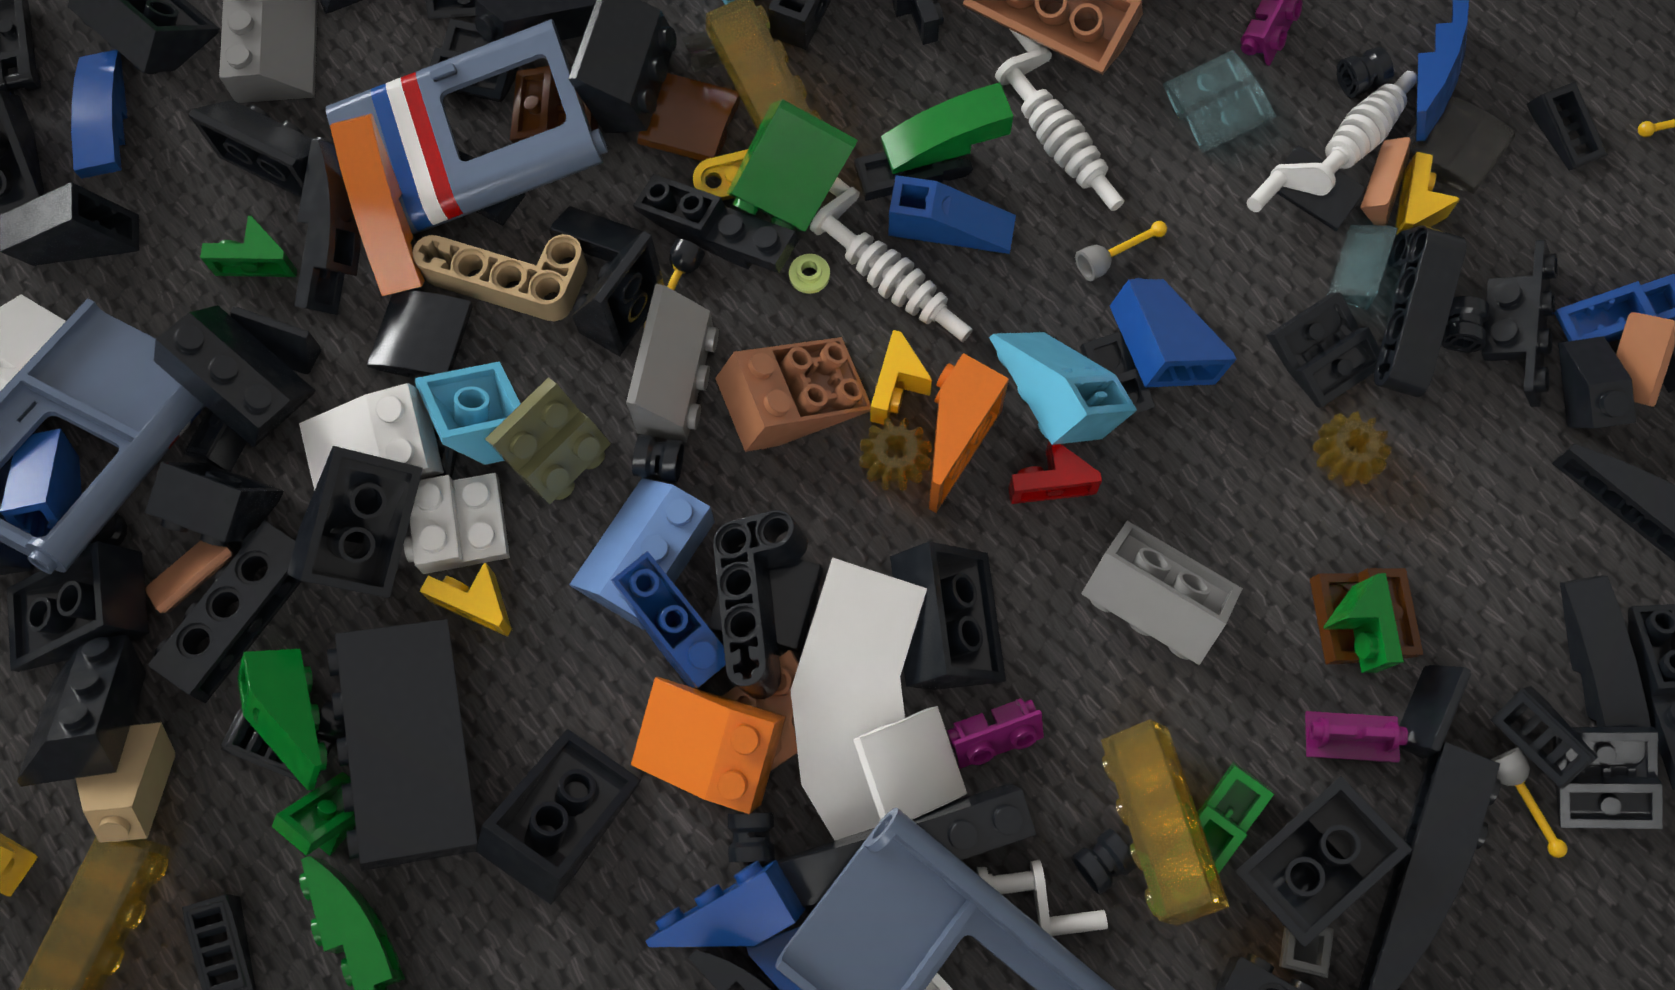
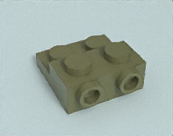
[485,377,611,504]

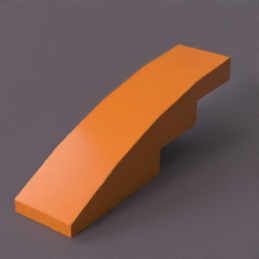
[330,113,425,296]

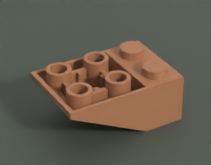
[715,337,871,452]

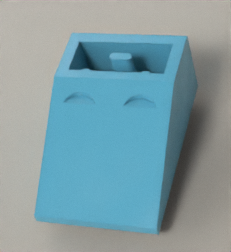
[989,332,1137,445]

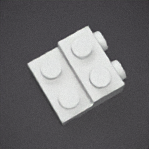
[403,473,510,574]

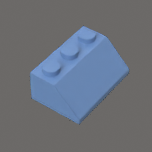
[569,478,715,630]

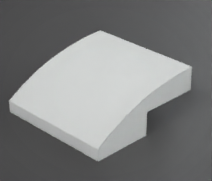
[853,706,967,820]

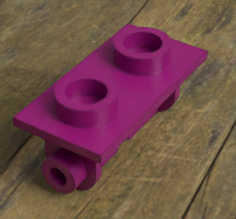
[1240,0,1303,66]
[946,698,1044,769]
[1305,711,1408,763]

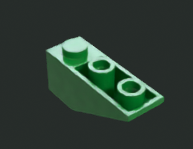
[237,649,327,790]

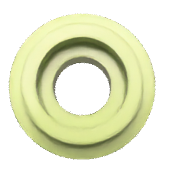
[789,254,830,294]

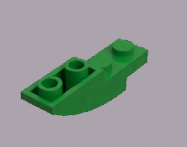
[299,856,405,990]

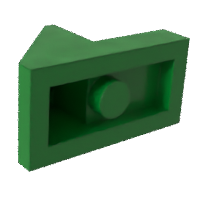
[200,216,297,277]
[1323,573,1404,673]
[272,772,356,856]

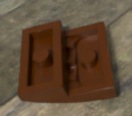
[510,66,598,143]
[638,73,740,161]
[1310,568,1424,665]

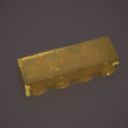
[706,0,822,130]
[1101,719,1229,926]
[18,837,171,990]

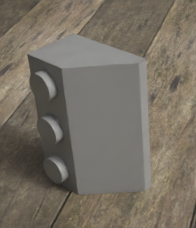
[219,0,318,103]
[626,284,719,442]
[1081,521,1243,665]

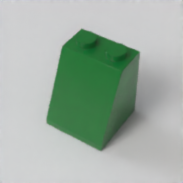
[727,99,858,232]

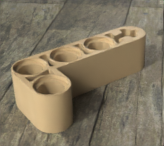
[412,234,588,321]

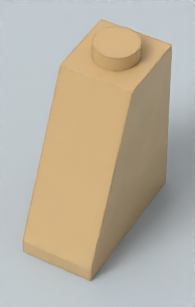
[75,722,175,843]

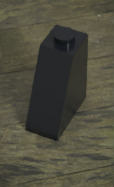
[475,0,596,42]
[0,182,139,266]

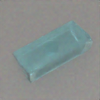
[1328,225,1398,310]

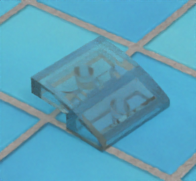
[1162,50,1276,153]

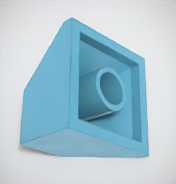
[415,361,521,465]

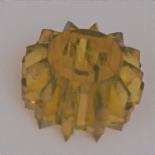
[1312,411,1392,487]
[859,417,932,492]

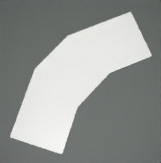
[790,558,927,841]

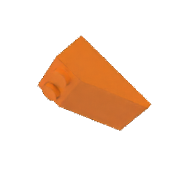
[929,353,1009,513]
[631,677,786,814]

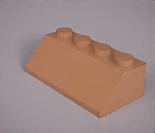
[963,0,1143,75]

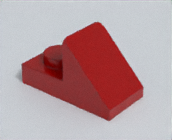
[1008,441,1102,504]

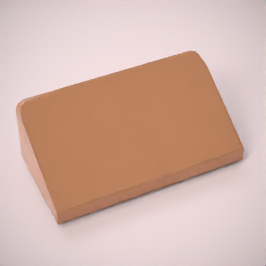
[1360,137,1411,231]
[1616,312,1675,407]
[145,540,236,613]

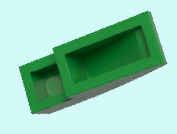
[881,82,1013,174]
[1152,762,1274,911]

